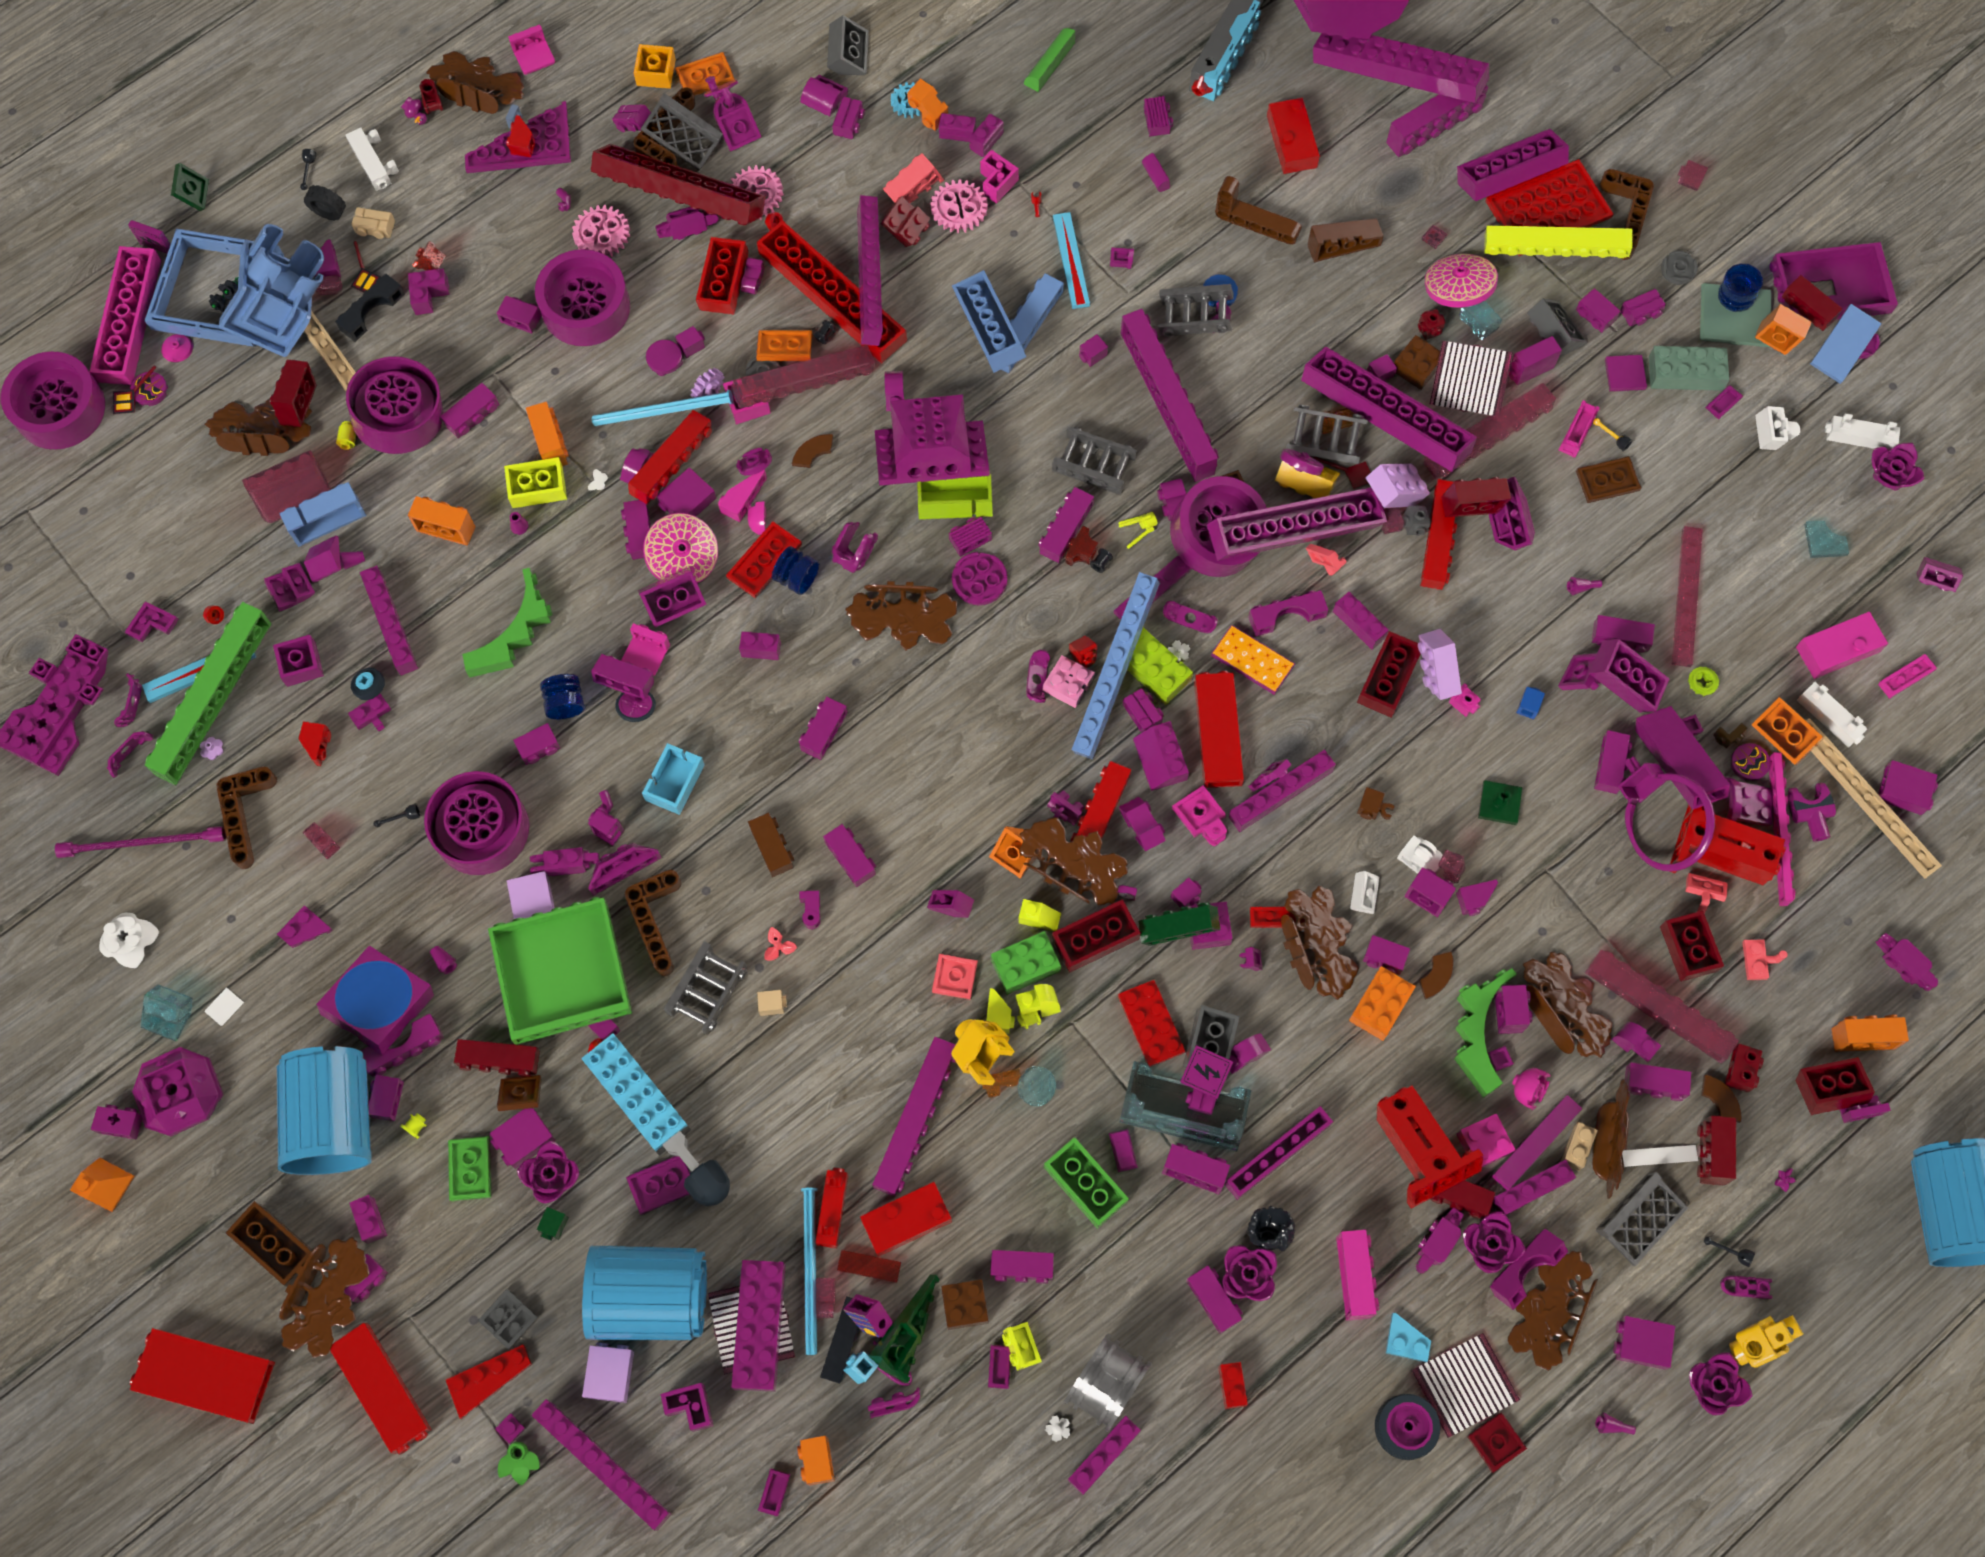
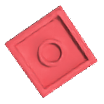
[932,954,978,1000]

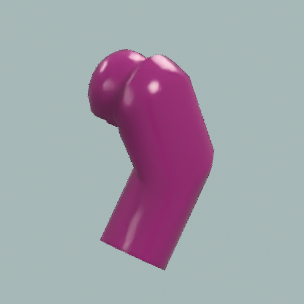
[556,188,571,212]
[595,790,613,814]

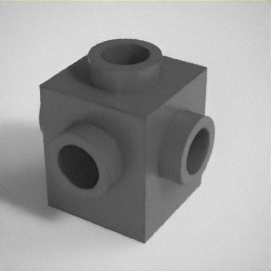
[1402,506,1431,536]

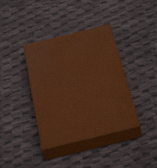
[1576,456,1641,503]

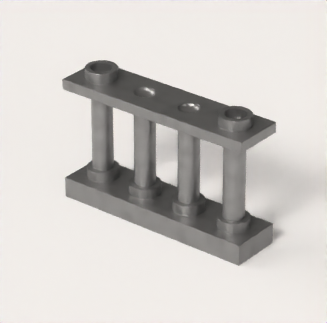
[1158,284,1233,337]
[1286,404,1367,464]
[1052,426,1137,495]
[664,941,747,1035]

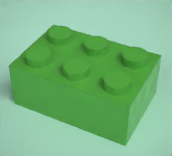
[991,931,1061,995]

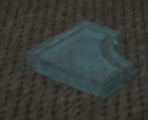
[1804,521,1849,558]

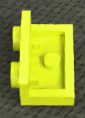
[1002,1322,1042,1371]

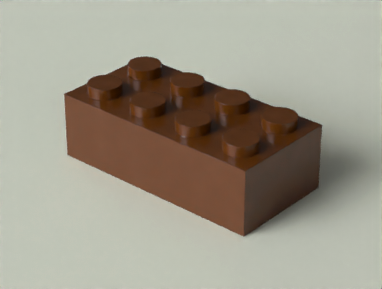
[226,1201,312,1287]

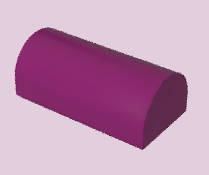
[1142,153,1170,192]

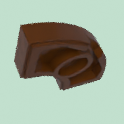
[792,434,833,468]
[1419,952,1453,1000]
[1701,1075,1742,1123]

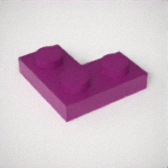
[125,601,179,643]

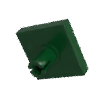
[171,163,209,211]
[1478,780,1522,825]

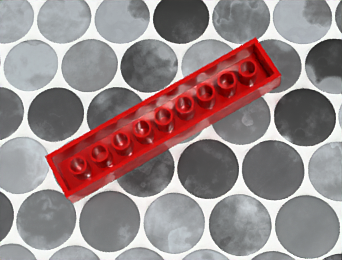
[757,220,907,364]

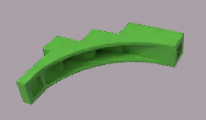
[462,568,553,678]
[1454,968,1517,1098]

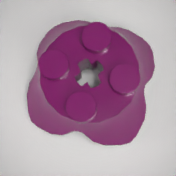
[1871,443,1925,491]
[517,1141,579,1204]
[1463,1212,1525,1273]
[1222,1245,1277,1301]
[1689,1353,1753,1416]

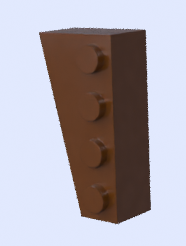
[1307,219,1384,263]

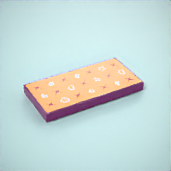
[1211,625,1295,695]

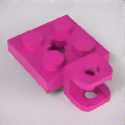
[1172,785,1227,846]

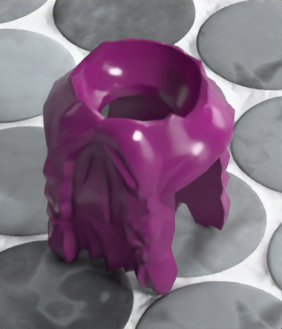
[832,522,878,573]

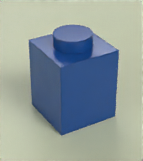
[1516,687,1545,719]

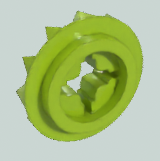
[1688,667,1719,697]

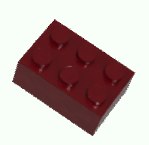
[270,359,317,427]
[1441,477,1511,517]
[1660,911,1724,982]
[1795,1057,1875,1115]
[1697,1116,1736,1186]

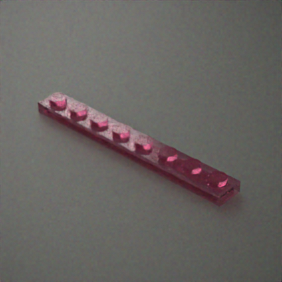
[1672,526,1703,667]

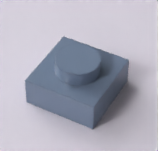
[506,104,522,129]

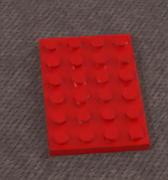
[1485,159,1613,256]

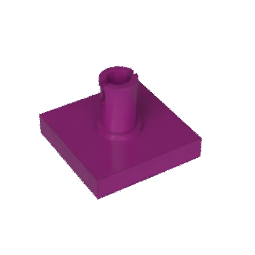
[1558,653,1600,690]

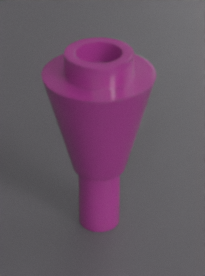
[1567,577,1602,595]
[1595,1412,1636,1435]

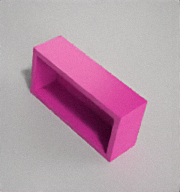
[1336,1230,1379,1321]

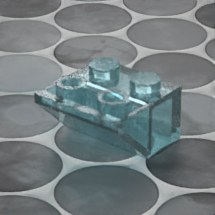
[141,984,193,1041]

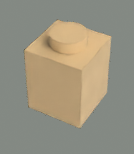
[757,990,787,1016]

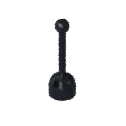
[300,149,317,190]
[373,803,421,828]
[1704,1237,1755,1267]

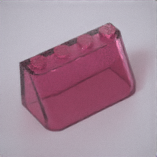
[242,450,331,523]

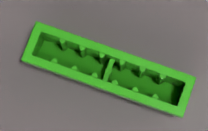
[1024,28,1075,92]

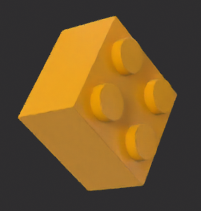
[634,44,676,89]

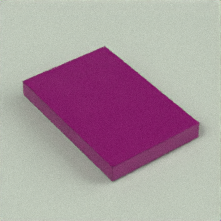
[626,1156,690,1215]

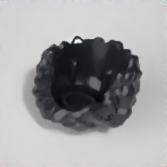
[1247,1206,1295,1252]

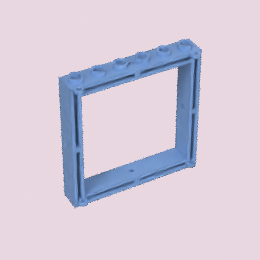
[145,229,284,347]

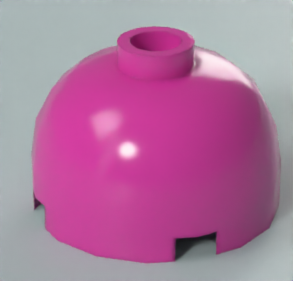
[1512,1068,1550,1110]

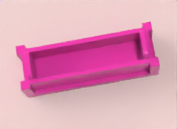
[1559,400,1600,457]

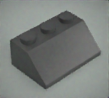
[827,15,869,75]
[1527,298,1588,356]
[1183,1005,1240,1067]

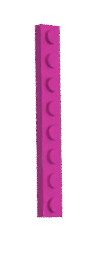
[1769,752,1795,906]

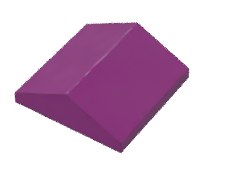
[304,535,341,582]

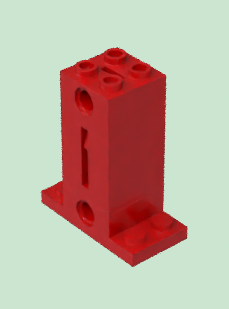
[1669,804,1786,885]
[1377,1085,1484,1209]

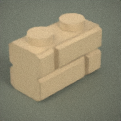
[352,207,395,239]
[1561,1122,1598,1171]

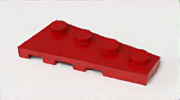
[446,1345,532,1419]

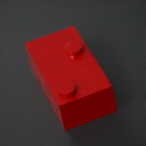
[1267,98,1320,174]
[696,237,749,315]
[860,1182,952,1257]

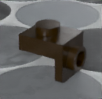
[1713,723,1748,749]

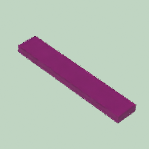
[1492,1095,1582,1191]

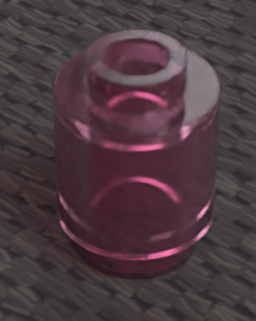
[316,275,342,295]

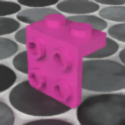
[508,24,555,75]
[621,623,670,676]

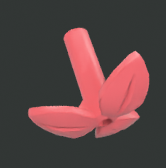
[764,927,797,961]

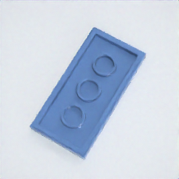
[1810,304,1882,384]

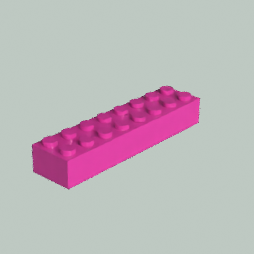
[89,246,161,385]

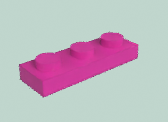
[1878,654,1937,699]

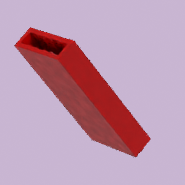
[130,1328,275,1424]

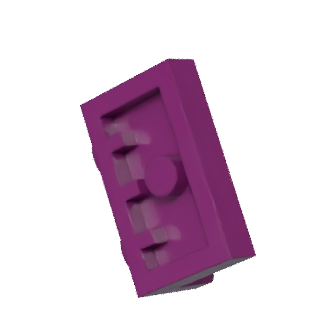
[1840,1095,1891,1123]

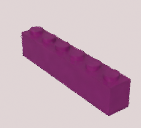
[360,565,419,676]
[1228,749,1336,833]
[1224,1106,1333,1200]

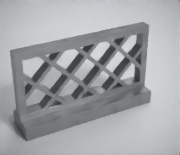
[641,93,723,171]
[1596,1172,1688,1266]

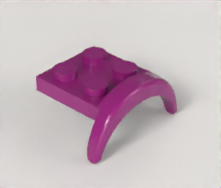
[1725,777,1772,827]

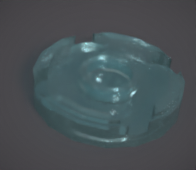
[1017,1066,1056,1107]

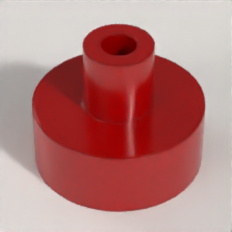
[765,212,783,230]
[203,605,224,624]

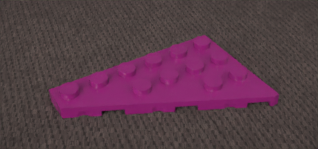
[465,101,571,173]

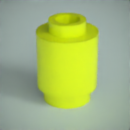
[336,421,357,450]

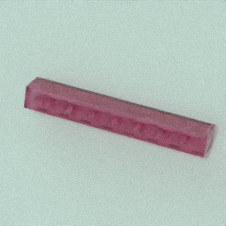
[731,345,876,408]
[1423,383,1556,479]
[1584,949,1739,1064]

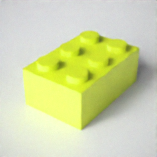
[504,457,567,508]

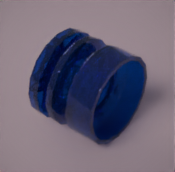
[1718,263,1763,312]
[772,546,820,595]
[540,674,585,720]

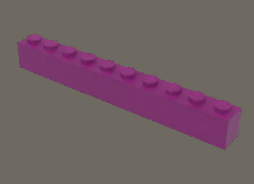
[857,195,883,346]

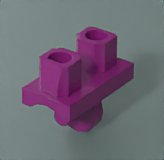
[1047,790,1084,826]

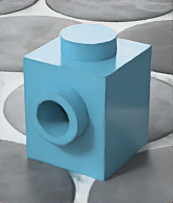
[843,1351,878,1384]

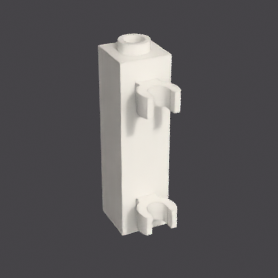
[345,128,399,191]
[1825,414,1900,450]
[1797,682,1867,748]

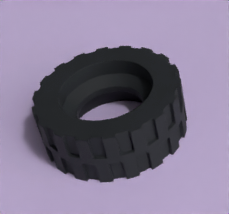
[303,185,346,221]

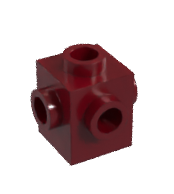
[1418,309,1445,340]

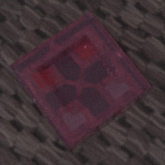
[1422,225,1447,249]

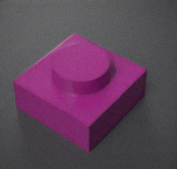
[495,1413,526,1444]

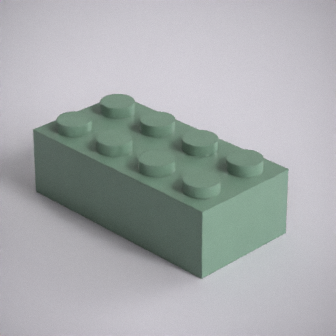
[1649,346,1729,391]

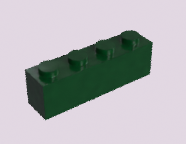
[1138,902,1221,946]

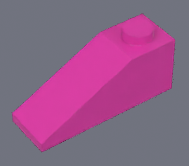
[718,470,767,522]

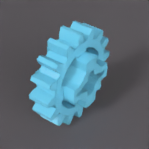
[891,82,920,118]

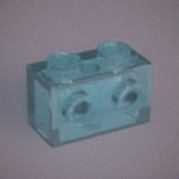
[1459,301,1502,340]

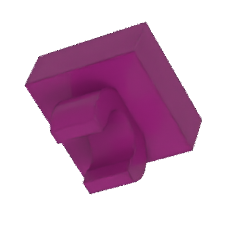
[1239,947,1262,971]

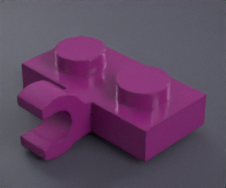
[348,693,392,732]

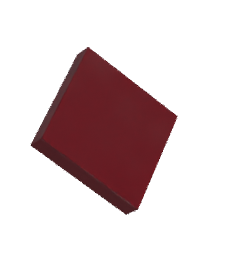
[1467,1412,1527,1473]

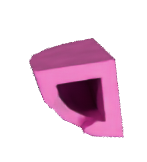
[748,501,766,535]

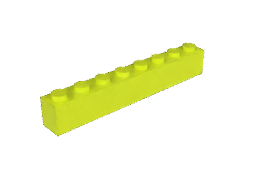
[1484,226,1632,258]

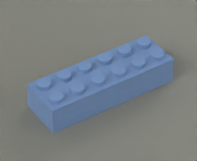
[952,270,1026,373]

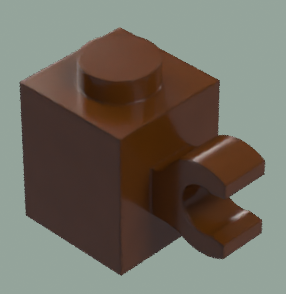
[1357,787,1395,820]

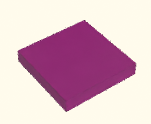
[1605,355,1647,392]

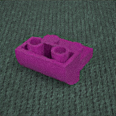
[800,75,848,116]

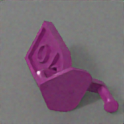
[704,76,762,151]

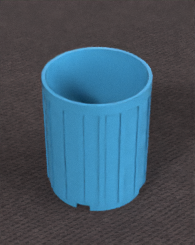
[277,1046,372,1175]
[1911,1138,1985,1267]
[582,1245,707,1340]

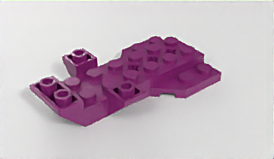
[0,634,109,776]

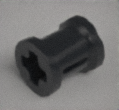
[813,320,837,344]
[1090,548,1113,573]

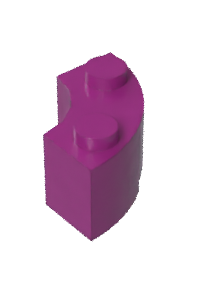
[1119,796,1166,851]

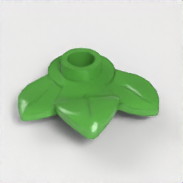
[498,1442,540,1485]

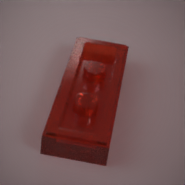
[837,1250,902,1283]

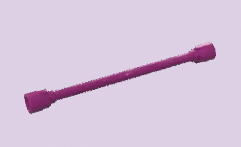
[55,826,226,858]

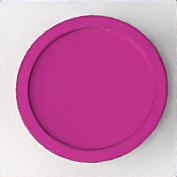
[161,334,193,362]

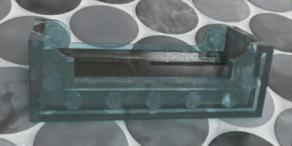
[1119,1061,1252,1152]

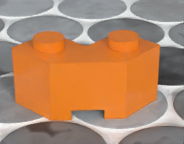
[907,78,948,131]

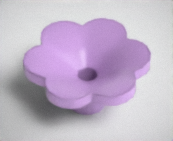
[200,737,223,760]

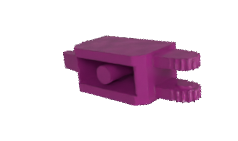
[655,207,719,240]
[530,847,600,876]
[1875,933,1938,991]
[1415,1208,1463,1274]

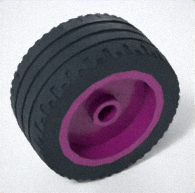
[1375,1394,1441,1460]

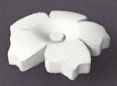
[1168,640,1190,662]
[1045,1415,1070,1442]

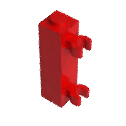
[816,1167,849,1249]

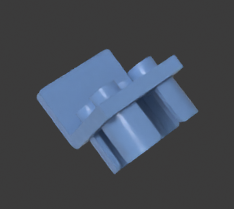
[219,224,324,357]

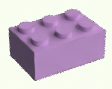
[1366,464,1430,508]
[1418,629,1462,700]

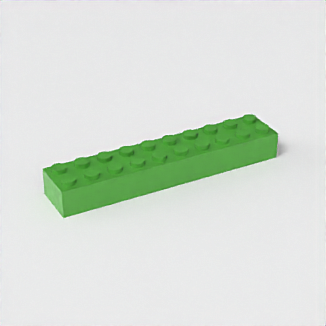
[144,602,272,785]

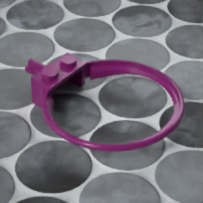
[1618,757,1715,871]

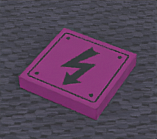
[128,220,171,254]
[1180,1045,1233,1099]

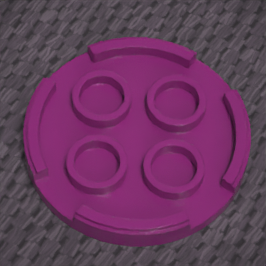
[952,552,1007,605]

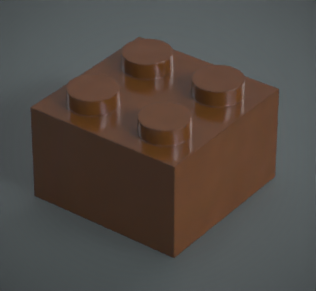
[1394,335,1446,390]
[941,1279,989,1330]

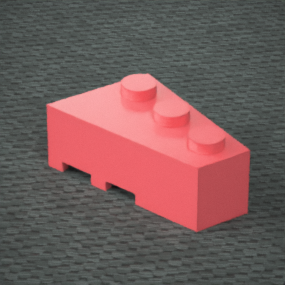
[883,153,944,203]

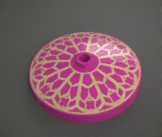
[1425,254,1498,308]
[643,513,718,584]

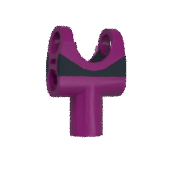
[1788,782,1836,842]

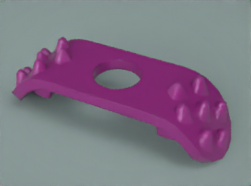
[1163,600,1218,634]
[1026,650,1050,703]
[114,673,142,727]
[107,731,154,778]

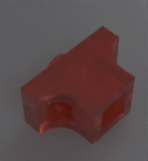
[412,241,446,271]
[1065,526,1098,566]

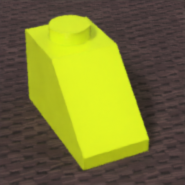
[1019,899,1061,932]
[986,988,1015,1034]

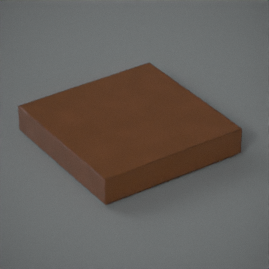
[497,1075,542,1111]

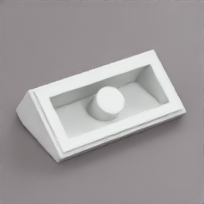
[1350,871,1380,914]

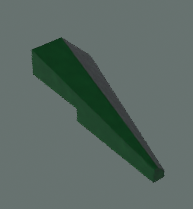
[869,1274,940,1383]

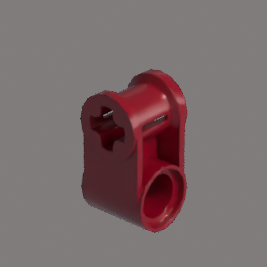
[419,79,444,115]

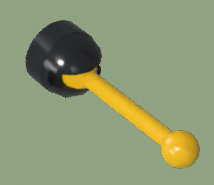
[1593,418,1633,452]

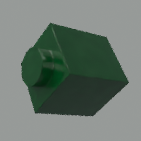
[536,1207,569,1241]

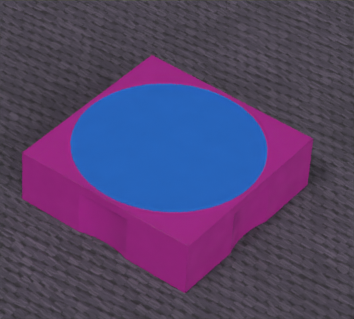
[316,946,434,1055]

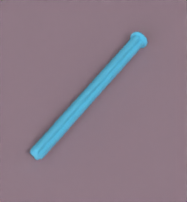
[592,390,733,426]
[801,1188,817,1355]

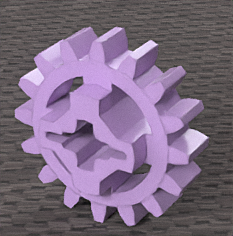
[690,368,725,398]

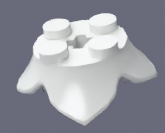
[99,912,159,968]

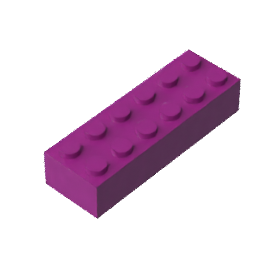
[1386,85,1488,158]
[1457,129,1569,201]
[731,1260,786,1392]

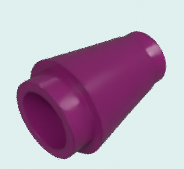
[510,512,529,535]
[340,551,365,570]
[430,946,457,974]

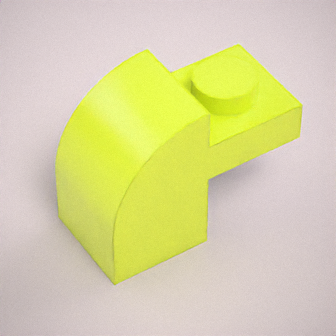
[1016,984,1061,1017]

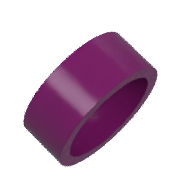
[535,249,630,346]
[0,351,105,450]
[346,356,443,454]
[1170,476,1267,577]
[424,771,529,875]

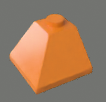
[989,826,1039,879]
[70,1158,135,1212]

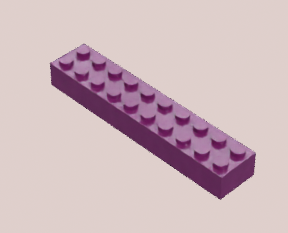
[1313,33,1490,103]
[1121,308,1219,482]
[1301,347,1477,472]
[1207,488,1387,561]

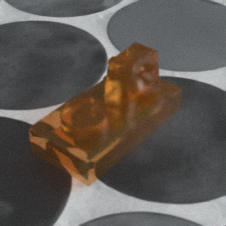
[1321,408,1357,434]
[981,1069,1022,1098]

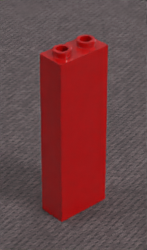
[1194,671,1244,788]
[330,1323,432,1455]

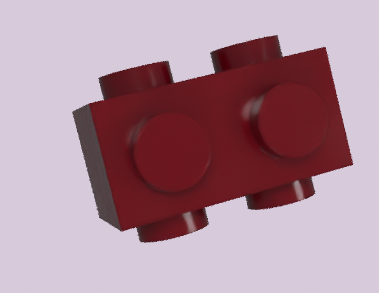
[1725,1044,1764,1092]

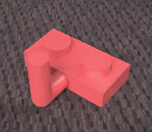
[1306,544,1347,576]
[1685,873,1727,914]
[1742,940,1787,980]

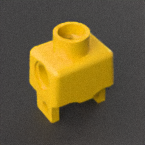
[951,1019,1015,1086]
[1729,1315,1803,1368]

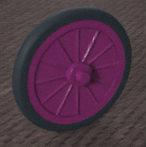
[615,692,656,722]

